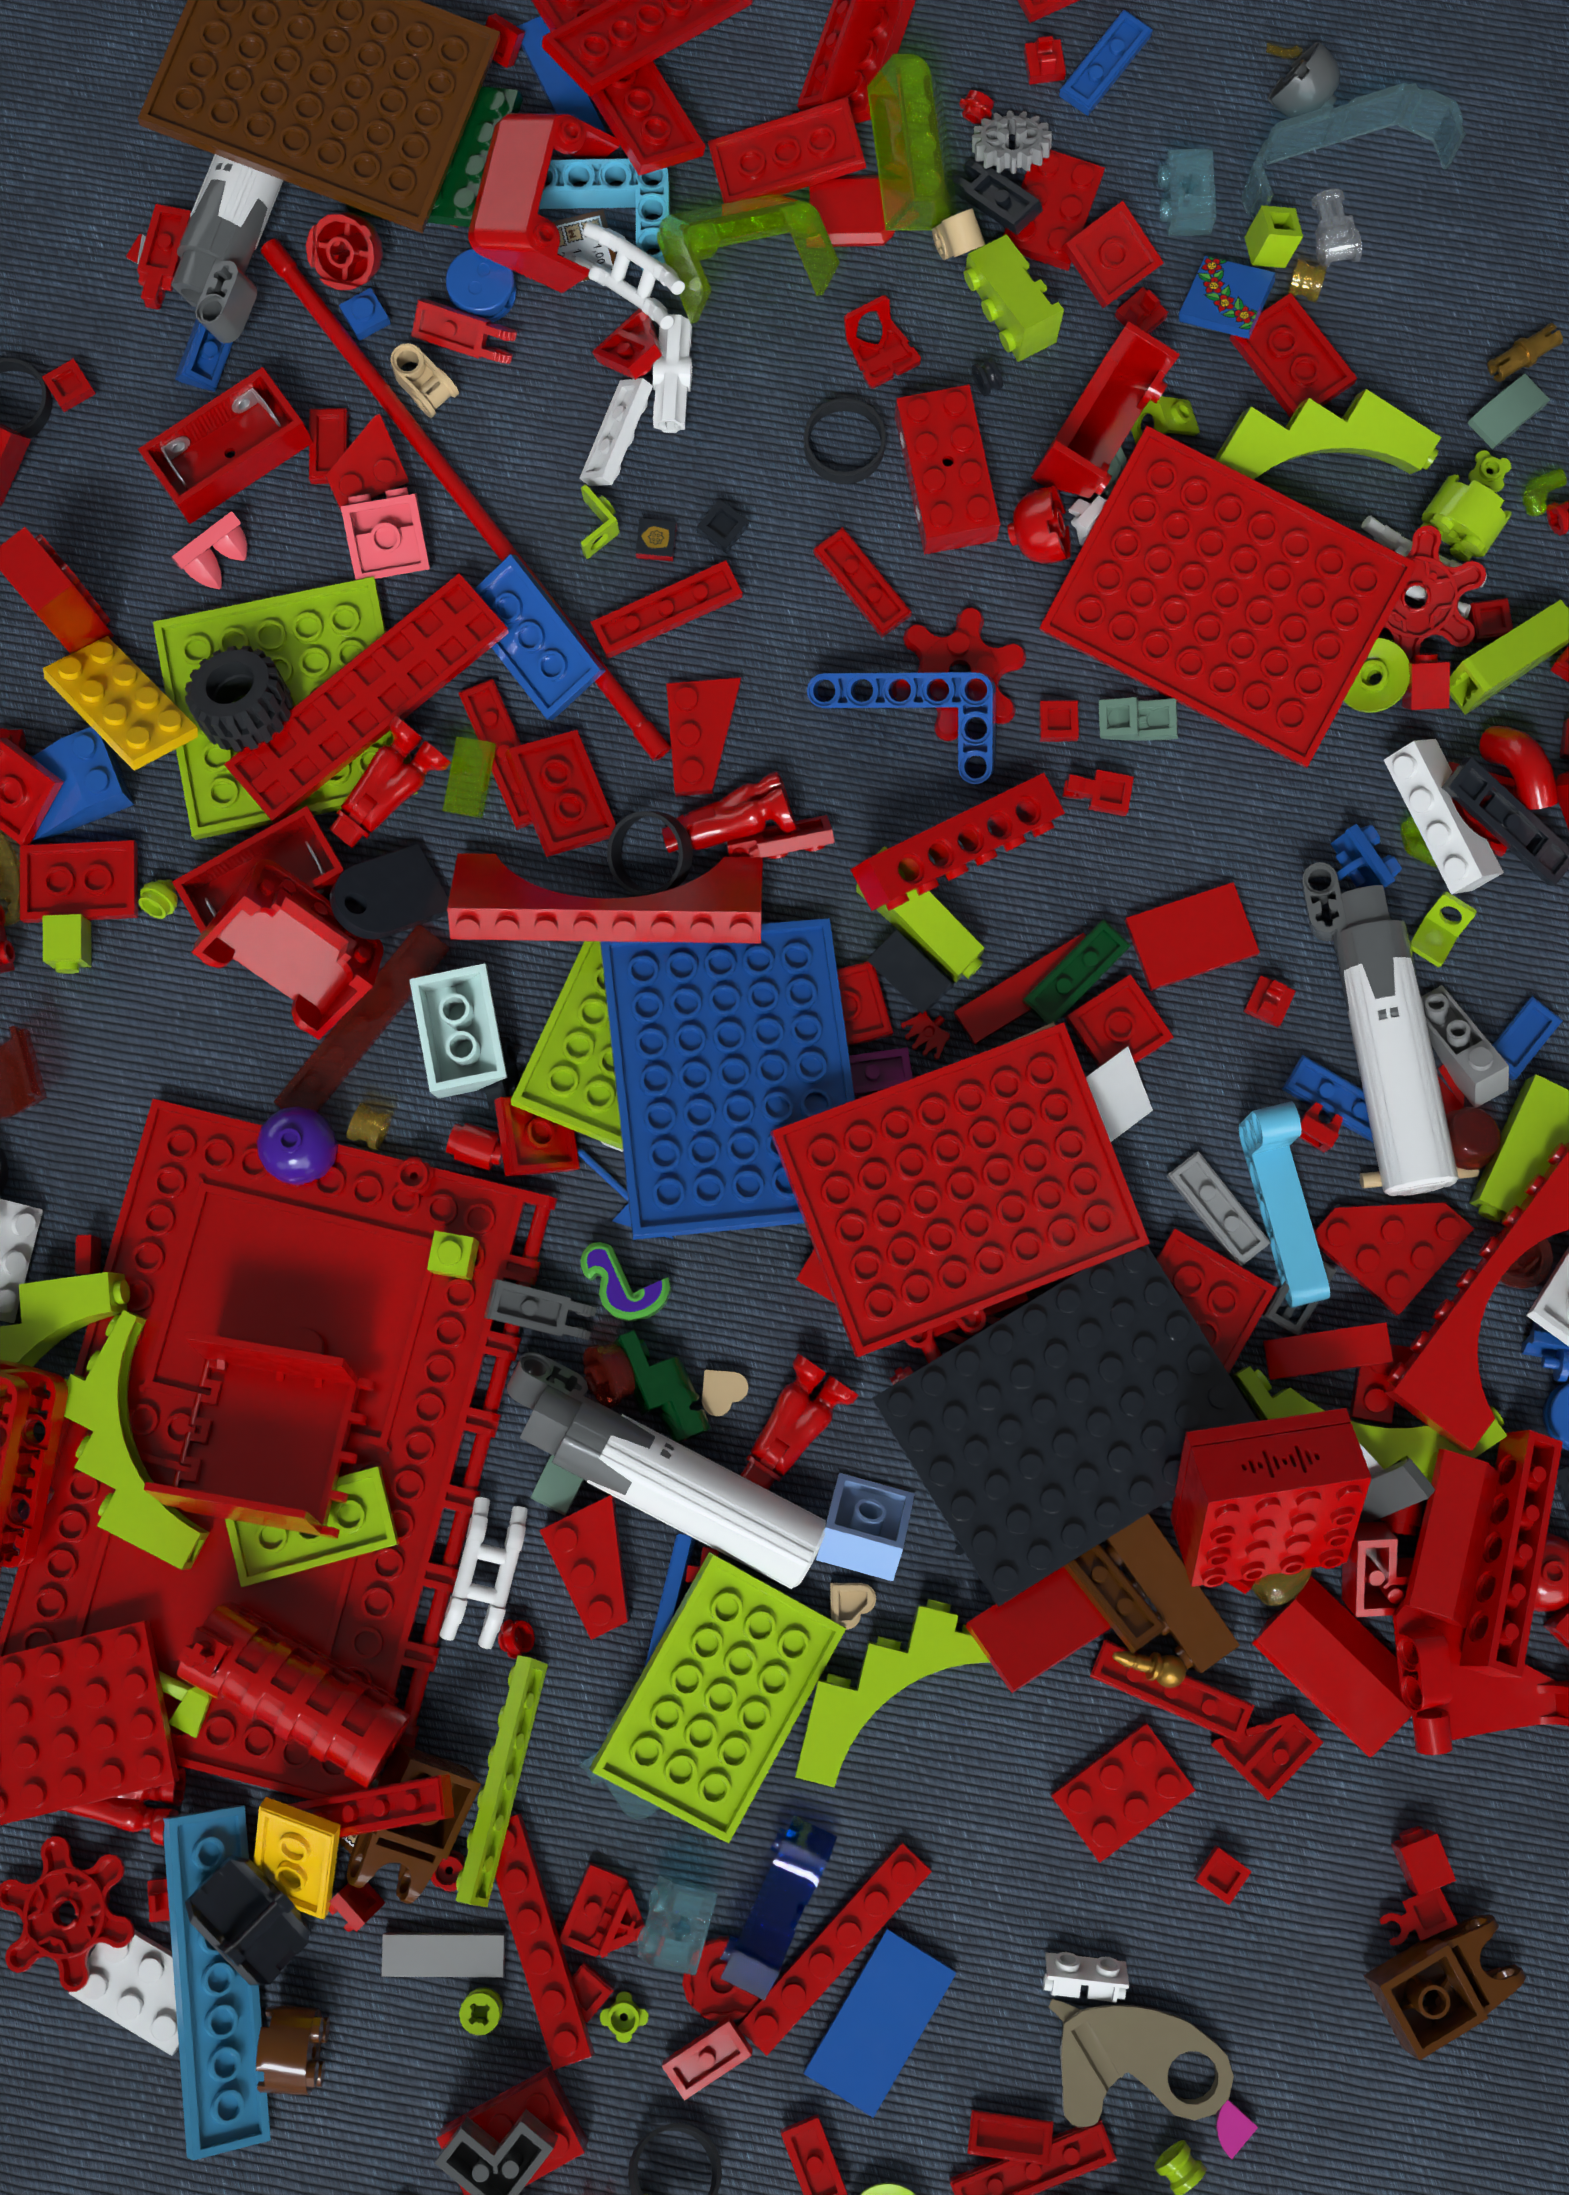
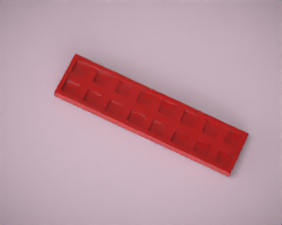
[224,573,509,824]

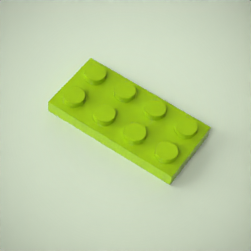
[225,1467,399,1587]

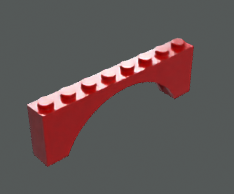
[447,853,763,943]
[1384,1142,1569,1451]

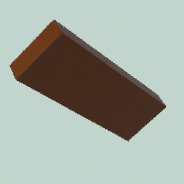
[1064,1544,1166,1654]

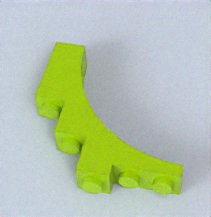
[64,1310,210,1570]
[795,1599,990,1788]

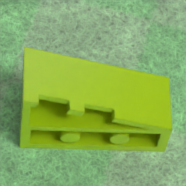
[963,234,1064,362]

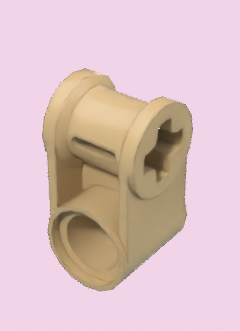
[932,208,985,260]
[390,343,459,418]

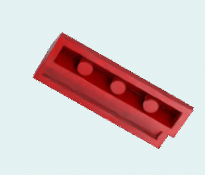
[797,0,916,124]
[1252,1576,1412,1758]

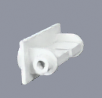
[1043,1952,1129,2003]

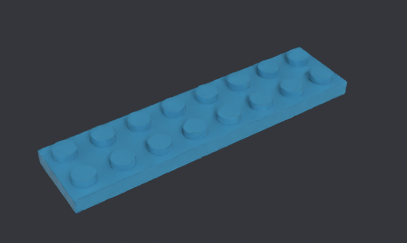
[163,1805,271,2160]

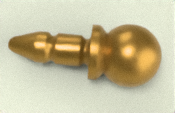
[1112,1651,1186,1688]

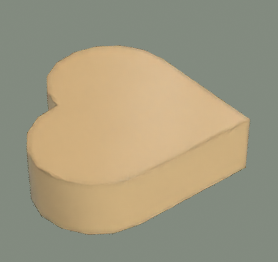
[702,1370,749,1417]
[830,1583,876,1630]

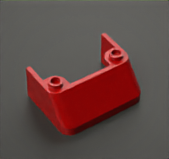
[468,113,620,293]
[1031,321,1180,498]

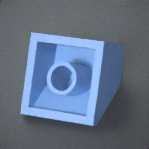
[816,1473,915,1581]

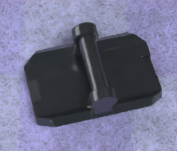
[185,1855,309,1986]

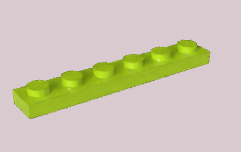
[456,1655,548,1907]

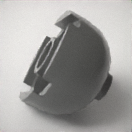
[1267,42,1340,120]

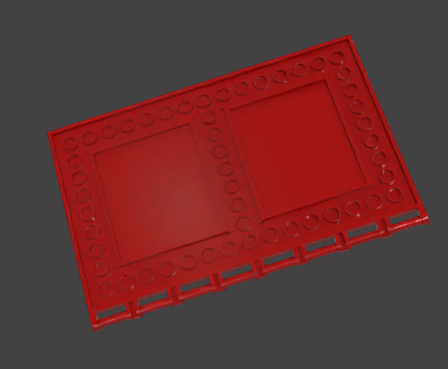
[0,1099,558,1800]

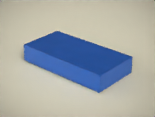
[1492,996,1563,1081]

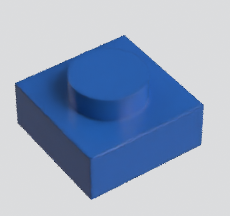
[339,288,391,341]

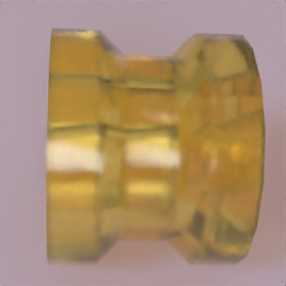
[1287,258,1327,303]
[347,1103,392,1150]

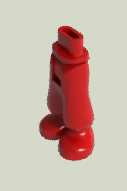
[329,716,451,848]
[661,771,797,853]
[740,1353,859,1490]
[61,1767,186,1846]

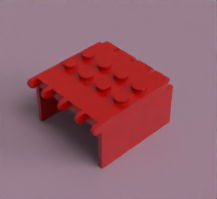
[144,1331,376,1539]

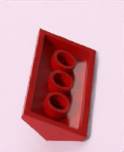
[1404,1449,1500,1628]

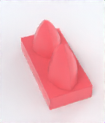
[171,511,247,590]

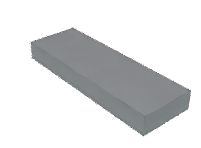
[1167,1151,1271,1266]
[381,1932,505,1977]

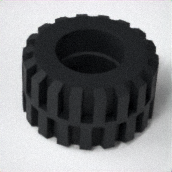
[185,645,293,751]

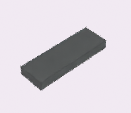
[1358,1458,1435,1523]

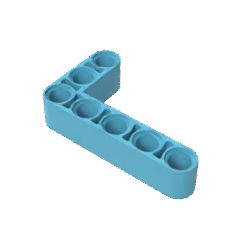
[539,159,671,271]
[1239,1101,1330,1308]

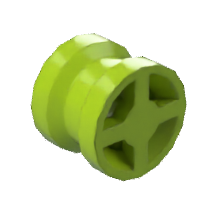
[459,1987,503,2036]
[1154,2140,1207,2195]

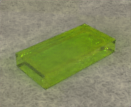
[442,737,496,819]

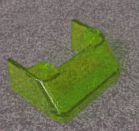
[657,194,839,324]

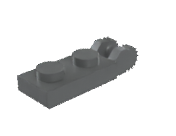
[484,1279,597,1340]

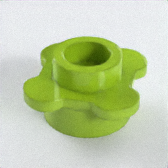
[1468,450,1511,492]
[600,1991,649,2043]

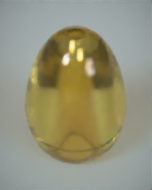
[1252,1568,1312,1606]

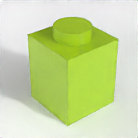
[1244,205,1303,268]
[43,914,92,974]
[427,1231,479,1280]

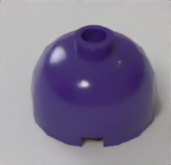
[257,1106,338,1185]

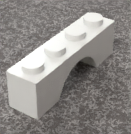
[1384,739,1504,895]

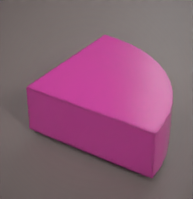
[1216,2099,1258,2159]

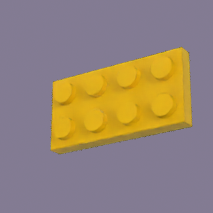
[43,636,198,771]

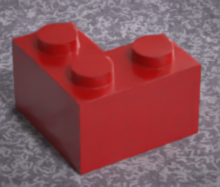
[1341,1522,1414,1617]

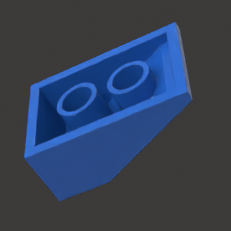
[30,727,134,845]

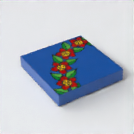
[1179,256,1275,339]

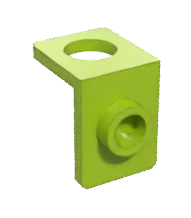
[1131,396,1200,445]
[581,484,620,559]
[1410,892,1477,967]

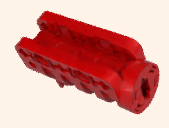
[0,1360,68,1575]
[177,1602,411,1789]

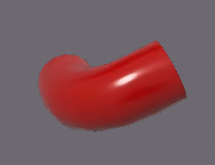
[1479,726,1558,810]

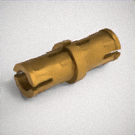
[1487,323,1563,382]

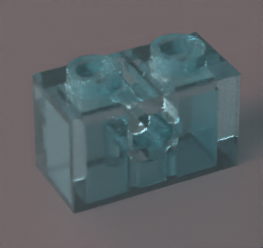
[1158,148,1216,236]
[637,1875,718,1975]

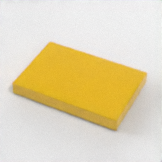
[254,1797,341,1920]

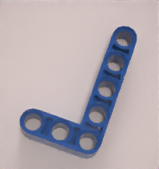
[807,672,996,784]

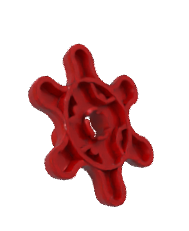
[1384,525,1486,661]
[892,608,1026,741]
[0,1836,135,1992]

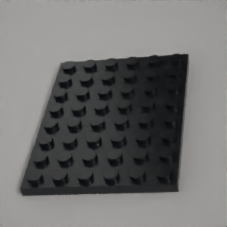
[871,1245,1258,1606]

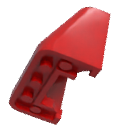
[191,859,384,1040]

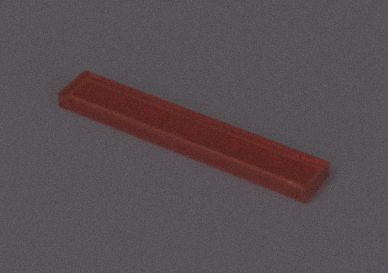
[274,925,450,1113]

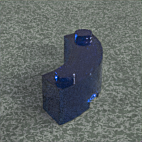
[720,1815,837,2000]

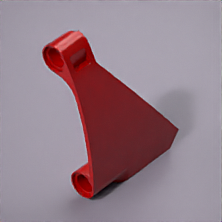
[1393,1598,1569,1755]

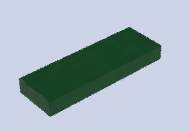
[1022,919,1131,1025]

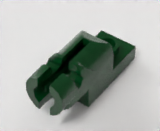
[612,1330,711,1443]

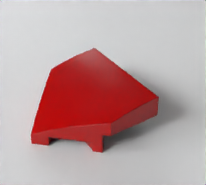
[559,1862,649,1958]

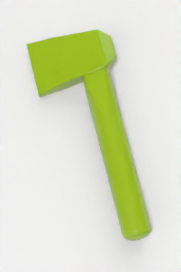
[159,1671,212,1738]

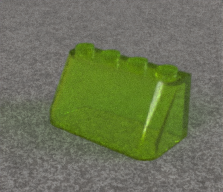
[867,54,957,231]

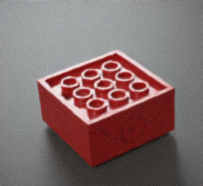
[1170,1408,1372,1587]

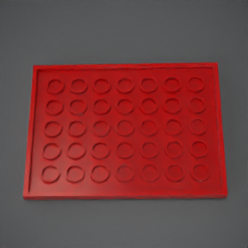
[1039,426,1418,768]
[770,1022,1150,1357]

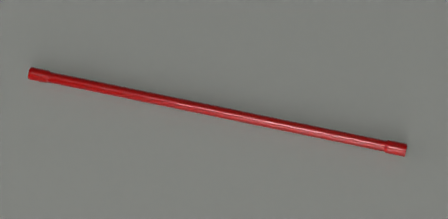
[261,238,671,762]

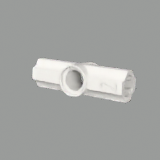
[653,314,692,433]

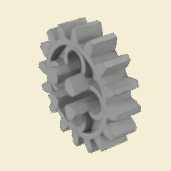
[972,111,1052,174]

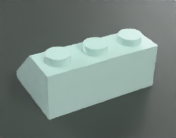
[409,963,507,1098]

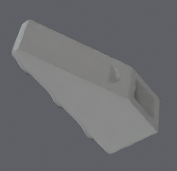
[1421,985,1509,1108]

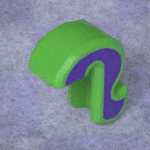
[580,1242,671,1322]

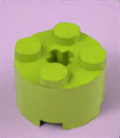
[1421,475,1512,562]

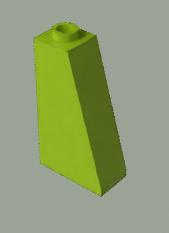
[1450,599,1569,715]
[856,846,985,983]
[1469,1074,1569,1222]

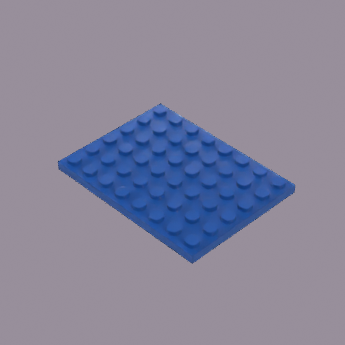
[600,918,855,1240]

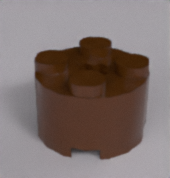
[256,2005,330,2095]

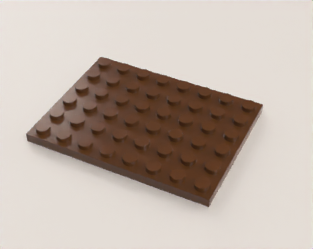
[138,0,500,233]

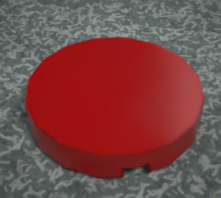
[682,1936,763,2022]

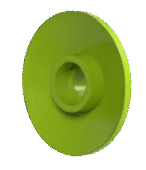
[1344,638,1410,713]

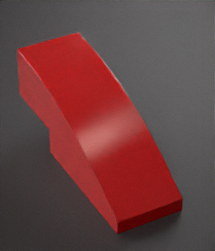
[1263,1322,1393,1380]

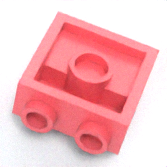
[341,487,431,580]

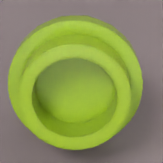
[139,880,178,919]

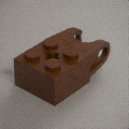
[347,1743,481,1904]
[1363,1914,1526,2061]

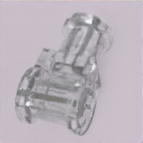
[1311,189,1362,268]

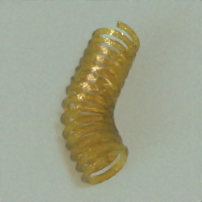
[1266,42,1302,59]

